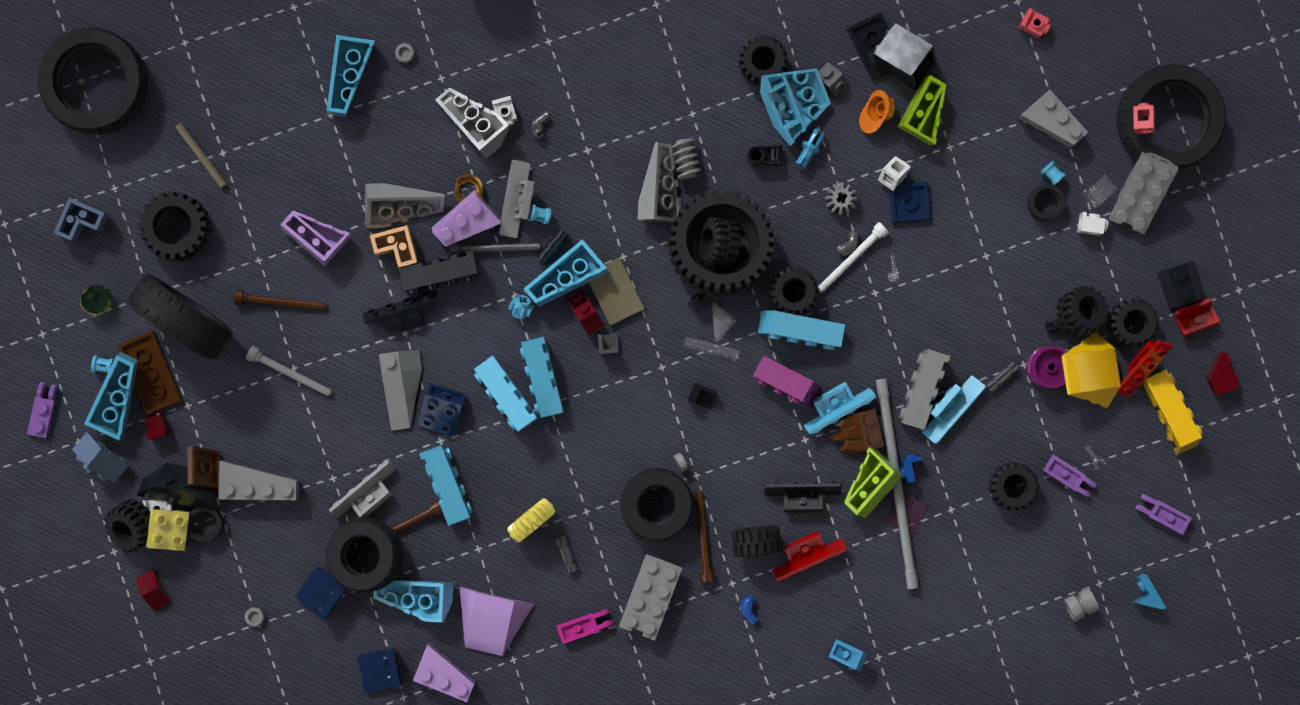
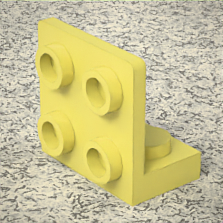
[146,509,189,551]

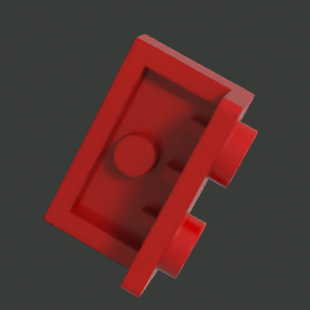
[1174,298,1220,338]

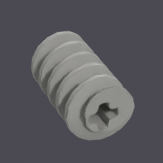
[672,138,701,180]

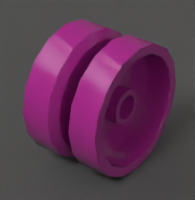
[1026,346,1066,388]

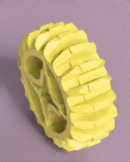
[507,499,556,542]

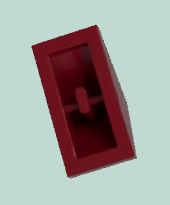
[136,568,172,612]

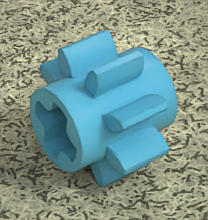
[508,295,534,319]

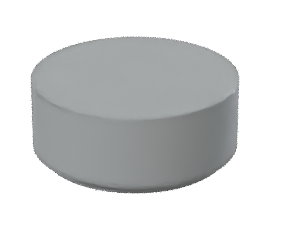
[395,43,415,63]
[673,453,688,473]
[245,607,265,627]

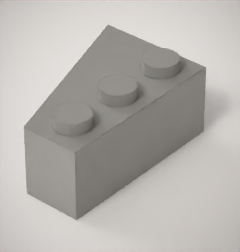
[1018,90,1088,148]

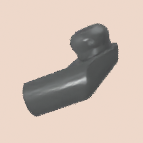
[531,111,551,139]
[837,231,859,256]

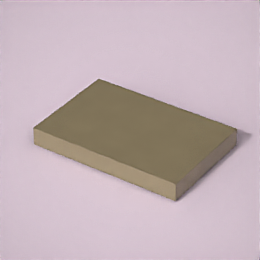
[589,258,644,326]

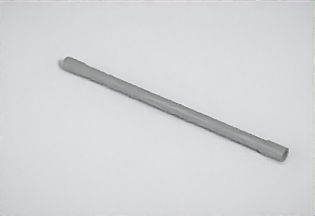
[875,378,919,589]

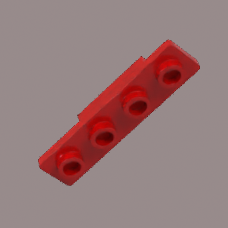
[1116,341,1173,397]
[772,531,847,581]

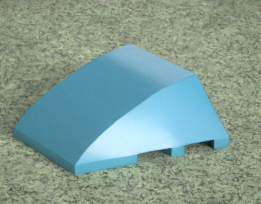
[760,68,831,146]

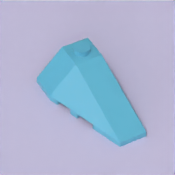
[373,580,454,623]

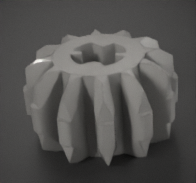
[825,182,858,215]

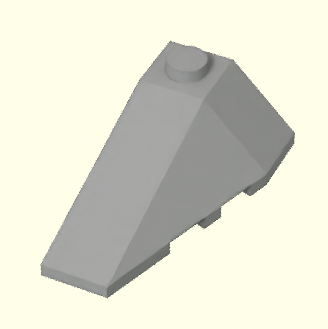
[435,87,510,159]
[638,142,682,223]
[365,183,445,228]
[379,350,422,431]

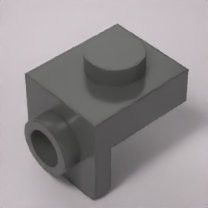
[818,62,848,96]

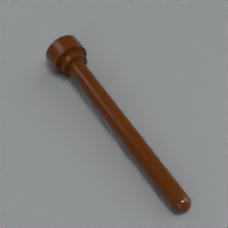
[234,289,327,310]
[695,490,715,582]
[359,499,443,550]

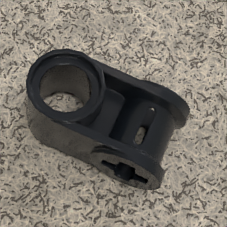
[746,145,783,166]

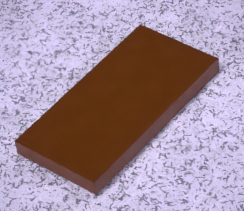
[117,330,183,416]

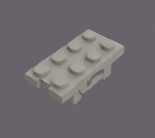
[1109,152,1178,234]
[619,554,682,640]

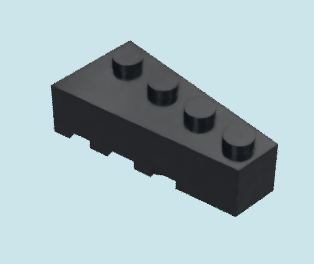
[399,250,480,294]

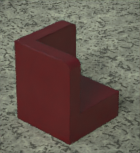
[145,412,170,440]

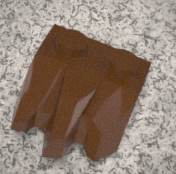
[830,409,884,455]

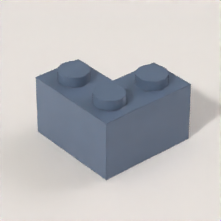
[54,198,110,242]
[72,432,129,483]

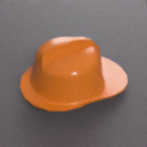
[859,90,895,134]

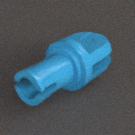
[795,128,825,169]

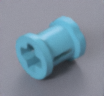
[1040,160,1066,185]
[527,204,551,224]
[91,355,115,374]

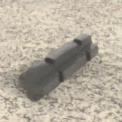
[986,362,1019,393]
[556,536,578,573]

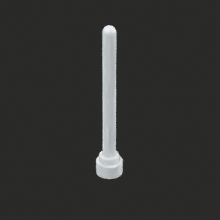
[818,222,889,293]

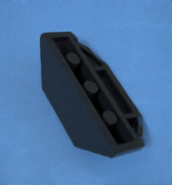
[137,463,218,510]

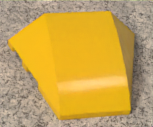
[1062,332,1121,408]

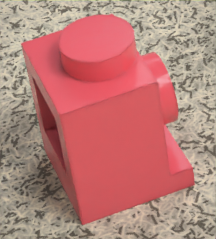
[1019,8,1050,38]
[1134,103,1156,134]

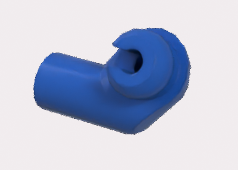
[741,595,758,625]

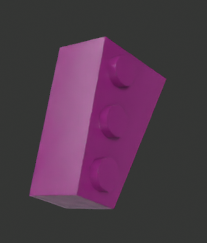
[753,356,821,408]

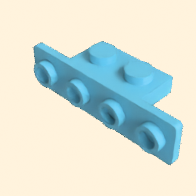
[922,376,986,444]
[804,382,876,435]

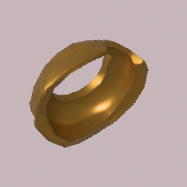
[454,173,483,202]

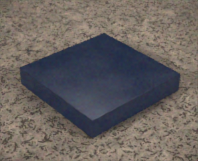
[889,182,931,223]

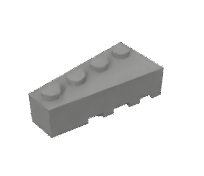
[899,349,950,430]
[219,460,300,500]

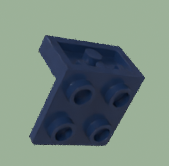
[418,383,467,436]
[295,566,347,621]
[358,647,403,693]

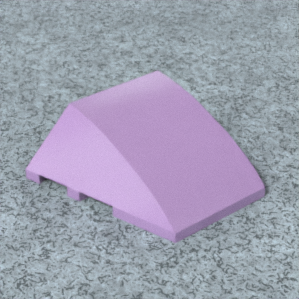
[460,587,534,656]

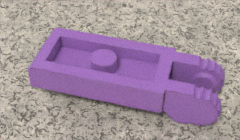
[27,382,57,438]
[1042,454,1097,498]
[1135,494,1192,535]

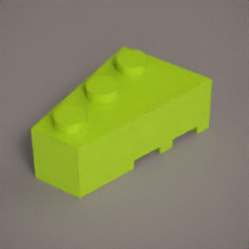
[897,75,946,145]
[844,447,903,518]

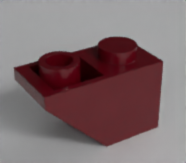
[566,289,605,336]
[1207,351,1240,396]

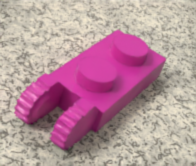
[556,609,613,644]

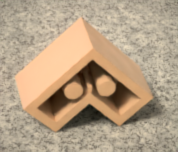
[370,225,419,268]

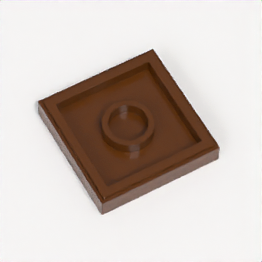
[187,446,220,490]

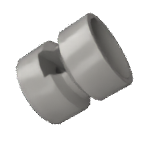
[1063,588,1099,622]

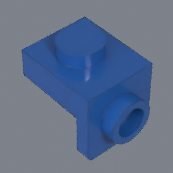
[900,453,922,483]

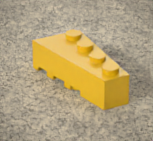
[1143,370,1203,455]

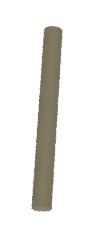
[175,123,227,188]

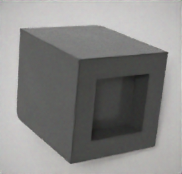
[598,334,619,355]

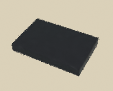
[846,12,889,80]

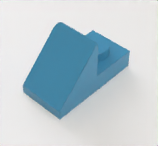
[1133,573,1166,610]
[829,639,868,671]

